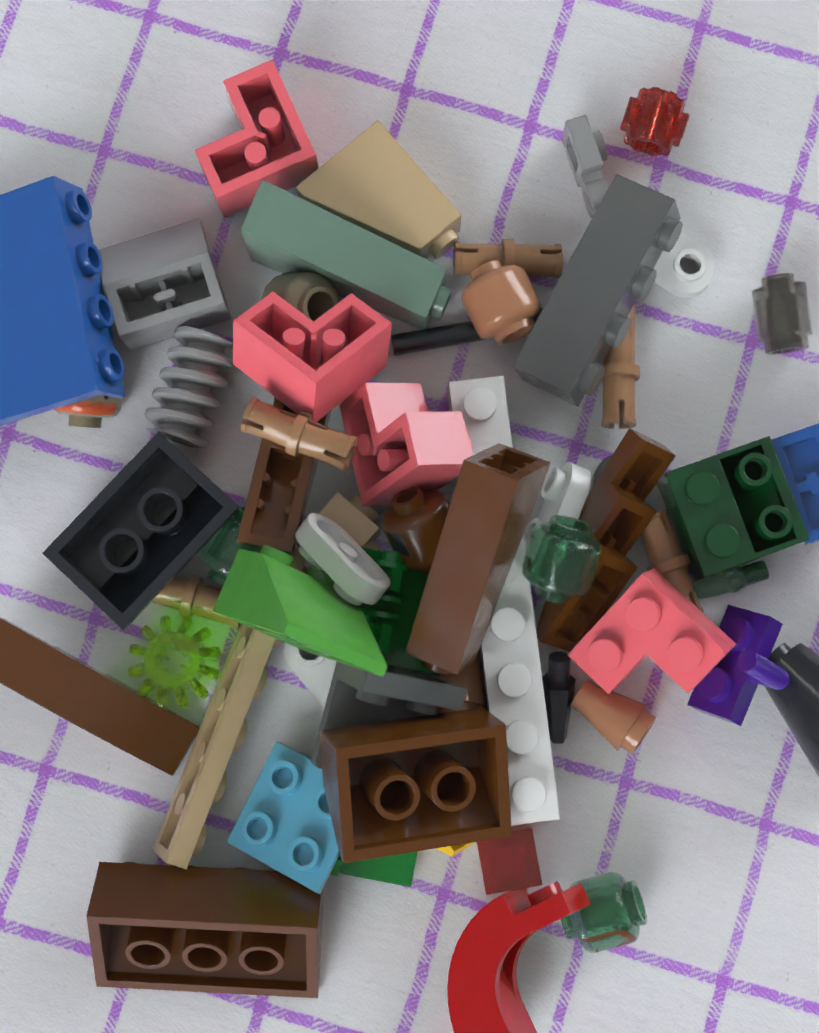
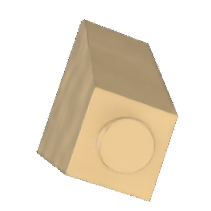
[296,120,461,259]

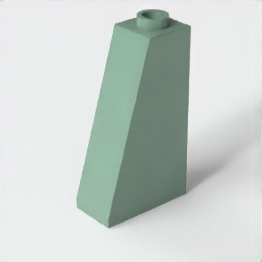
[240,180,452,329]

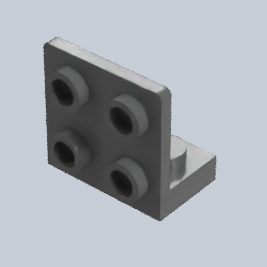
[311,662,467,769]

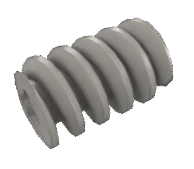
[145,326,235,448]

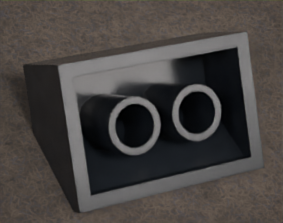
[42,432,240,630]

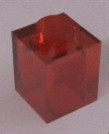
[475,824,542,895]

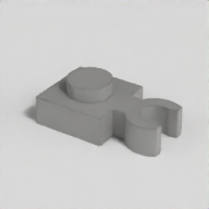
[561,115,609,218]

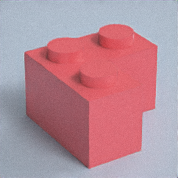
[195,59,318,218]
[233,291,392,422]
[339,382,473,506]
[568,568,736,694]

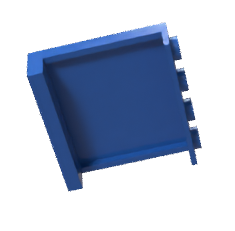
[0,176,125,426]

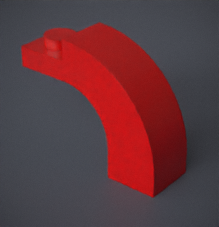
[447,881,591,1033]

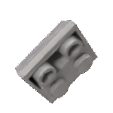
[99,218,232,351]

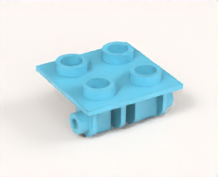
[227,741,340,894]

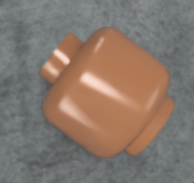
[461,260,541,345]

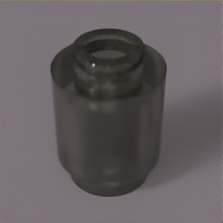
[752,273,813,355]

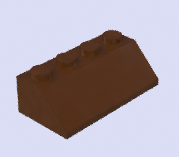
[86,862,323,998]

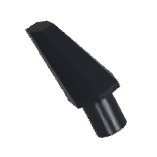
[542,651,576,744]

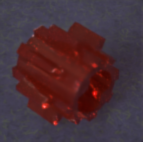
[620,87,690,157]

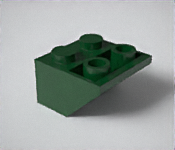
[657,436,810,582]

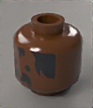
[381,487,450,573]

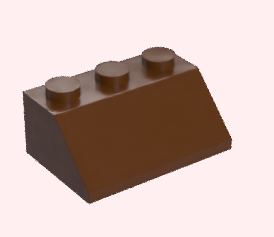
[319,707,512,863]

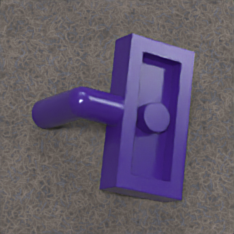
[687,604,790,726]

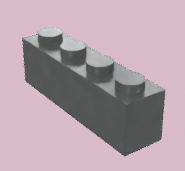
[512,174,683,407]

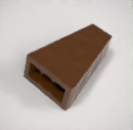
[405,443,551,674]

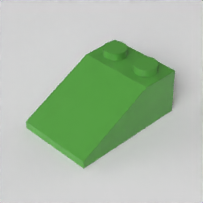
[213,545,387,677]

